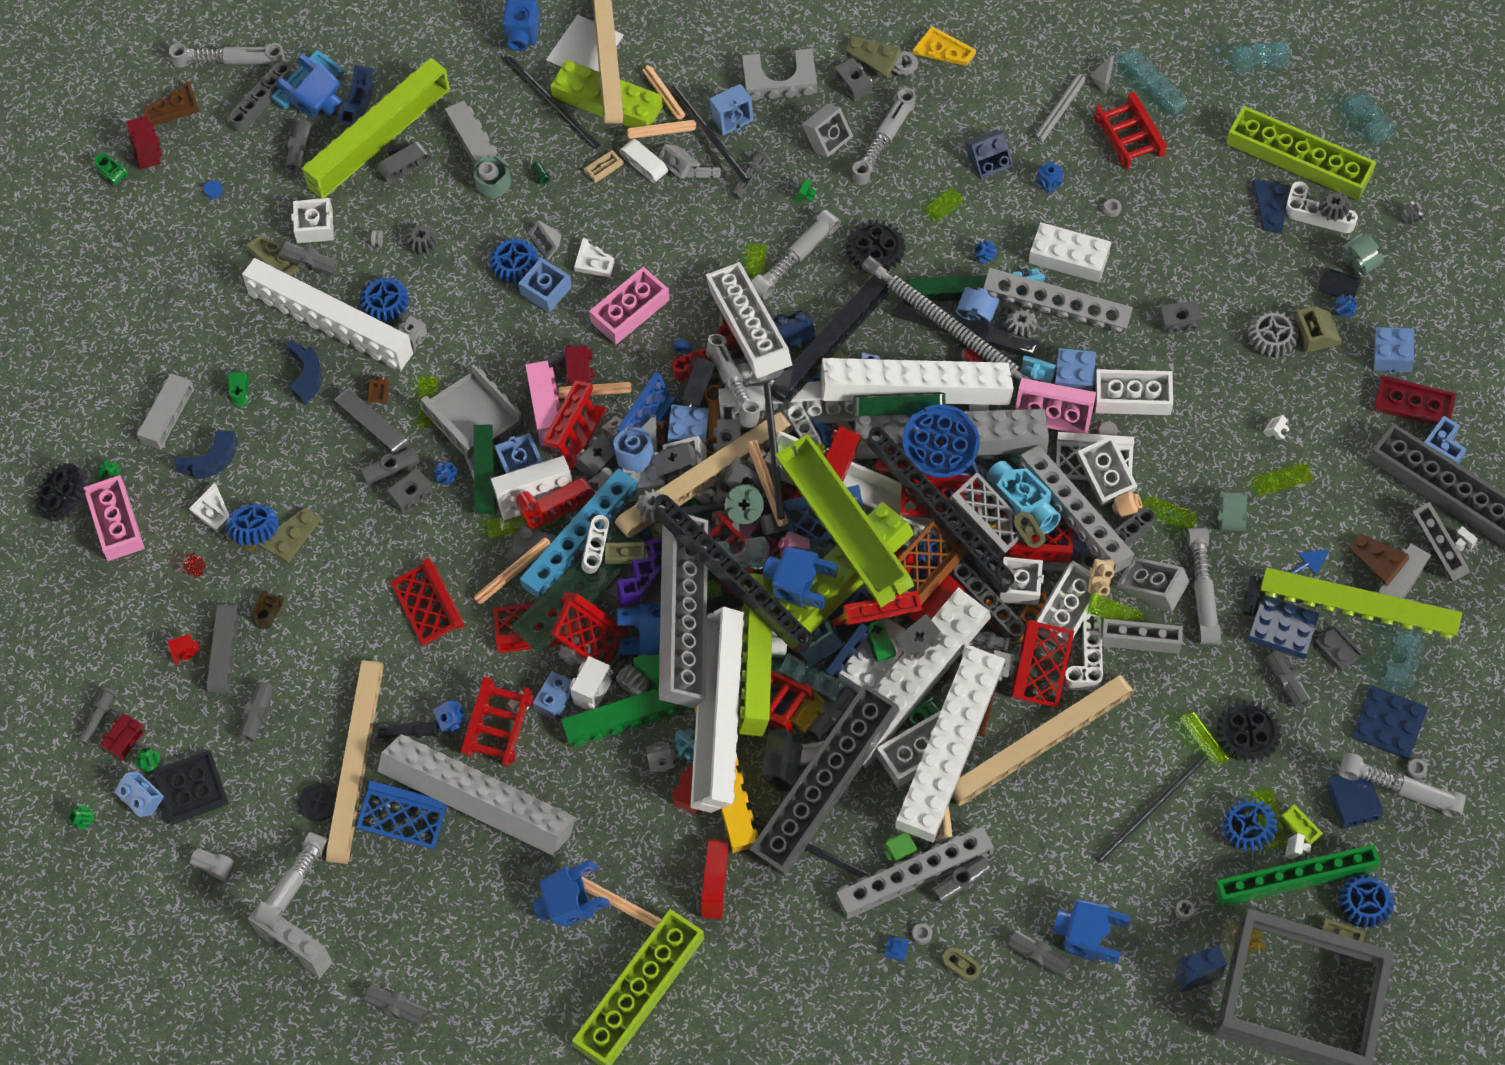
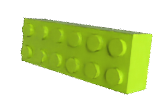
[550,59,663,128]

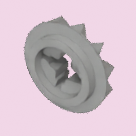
[892,51,918,76]

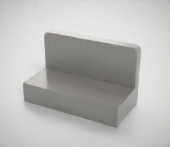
[658,144,701,179]

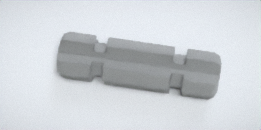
[686,167,721,178]

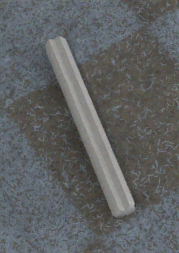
[1035,74,1085,142]

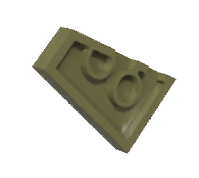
[846,36,901,79]
[246,235,302,276]
[257,508,321,563]

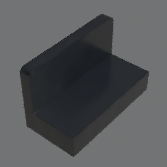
[1318,267,1362,298]

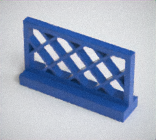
[617,372,677,433]
[783,484,865,543]
[356,781,448,850]

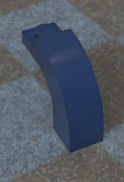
[338,64,374,126]
[286,340,322,405]
[174,431,237,479]

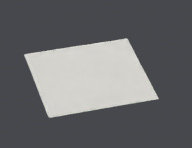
[546,14,624,71]

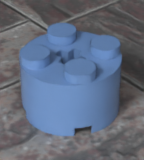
[956,287,1000,326]
[614,427,655,473]

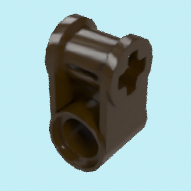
[253,590,284,629]

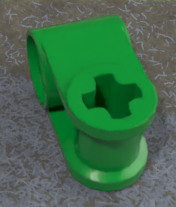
[94,153,129,187]
[228,371,249,407]
[867,622,896,662]
[908,697,942,729]

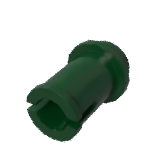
[531,161,550,185]

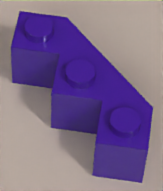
[616,538,662,608]

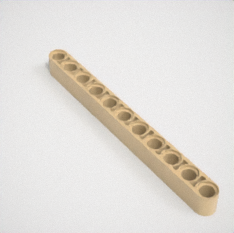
[592,0,623,124]
[615,412,793,538]
[326,660,383,864]
[952,675,1134,806]

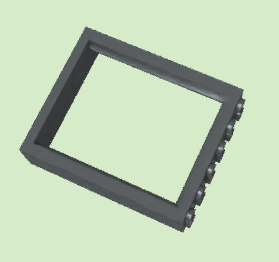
[1214,908,1396,1065]

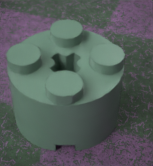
[473,156,511,199]
[1342,233,1384,277]
[725,484,764,524]
[1219,492,1247,531]

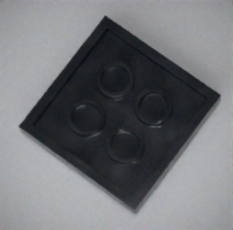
[153,750,229,825]

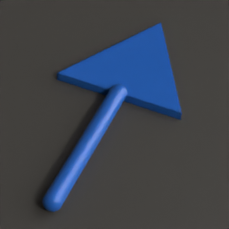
[1289,550,1330,575]

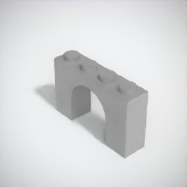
[742,49,817,101]
[248,903,333,978]

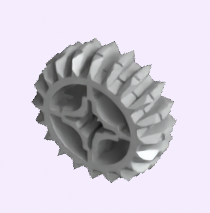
[1248,310,1299,358]

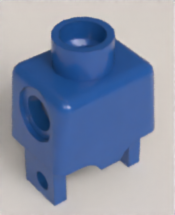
[502,0,540,51]
[276,53,343,117]
[763,547,838,610]
[617,603,661,656]
[533,861,610,927]
[1053,900,1131,964]

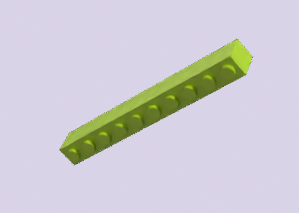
[1261,567,1462,639]

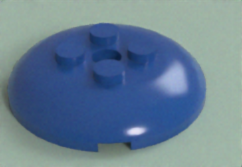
[902,404,980,478]

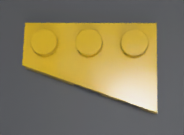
[913,27,976,66]

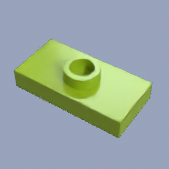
[1279,804,1323,845]

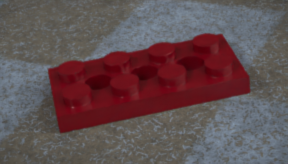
[1374,375,1456,425]

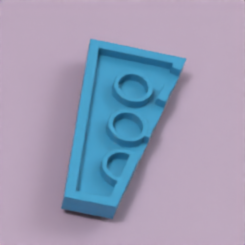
[271,50,345,110]

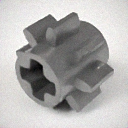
[1401,201,1425,224]

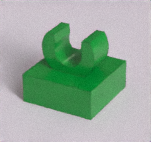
[794,178,817,202]

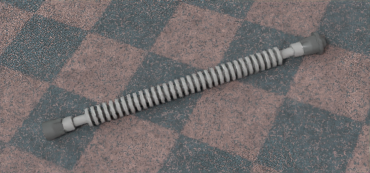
[862,256,1038,382]

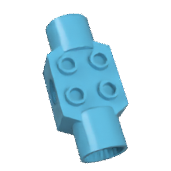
[986,461,1061,534]

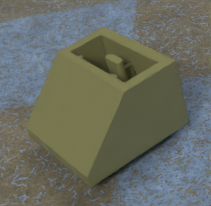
[1294,306,1342,353]

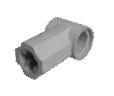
[190,848,234,881]

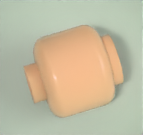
[1112,491,1142,519]

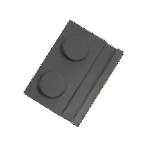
[1314,625,1363,672]

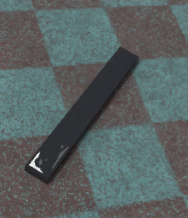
[893,299,1040,358]

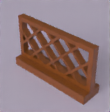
[898,520,965,605]

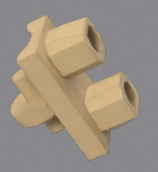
[1087,559,1115,595]

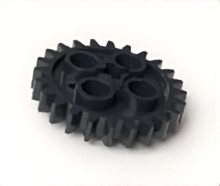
[846,219,905,273]
[35,463,87,522]
[1216,700,1282,763]

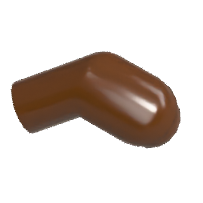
[656,420,669,449]

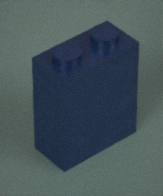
[1326,773,1384,829]
[1174,946,1227,992]

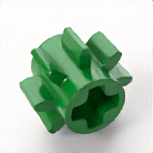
[97,460,122,481]
[134,747,161,772]
[68,804,94,830]

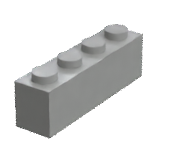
[445,100,498,165]
[137,373,194,450]
[1413,502,1470,581]
[1374,544,1431,599]
[1102,619,1183,654]

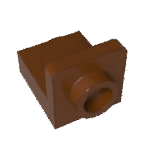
[367,376,392,404]

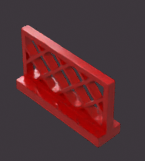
[900,474,979,519]
[999,513,1073,563]
[391,557,466,646]
[831,591,922,627]
[550,592,629,665]
[493,599,575,653]
[1010,620,1075,708]

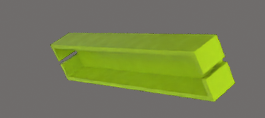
[302,58,450,199]
[775,434,914,607]

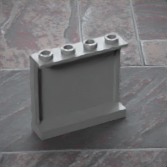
[421,364,521,459]

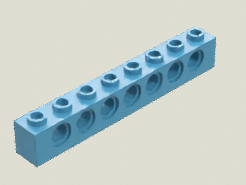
[520,468,638,600]

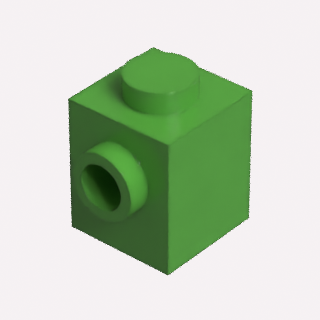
[884,832,917,864]

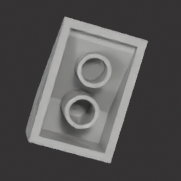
[1116,557,1190,611]

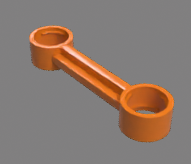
[704,385,721,457]

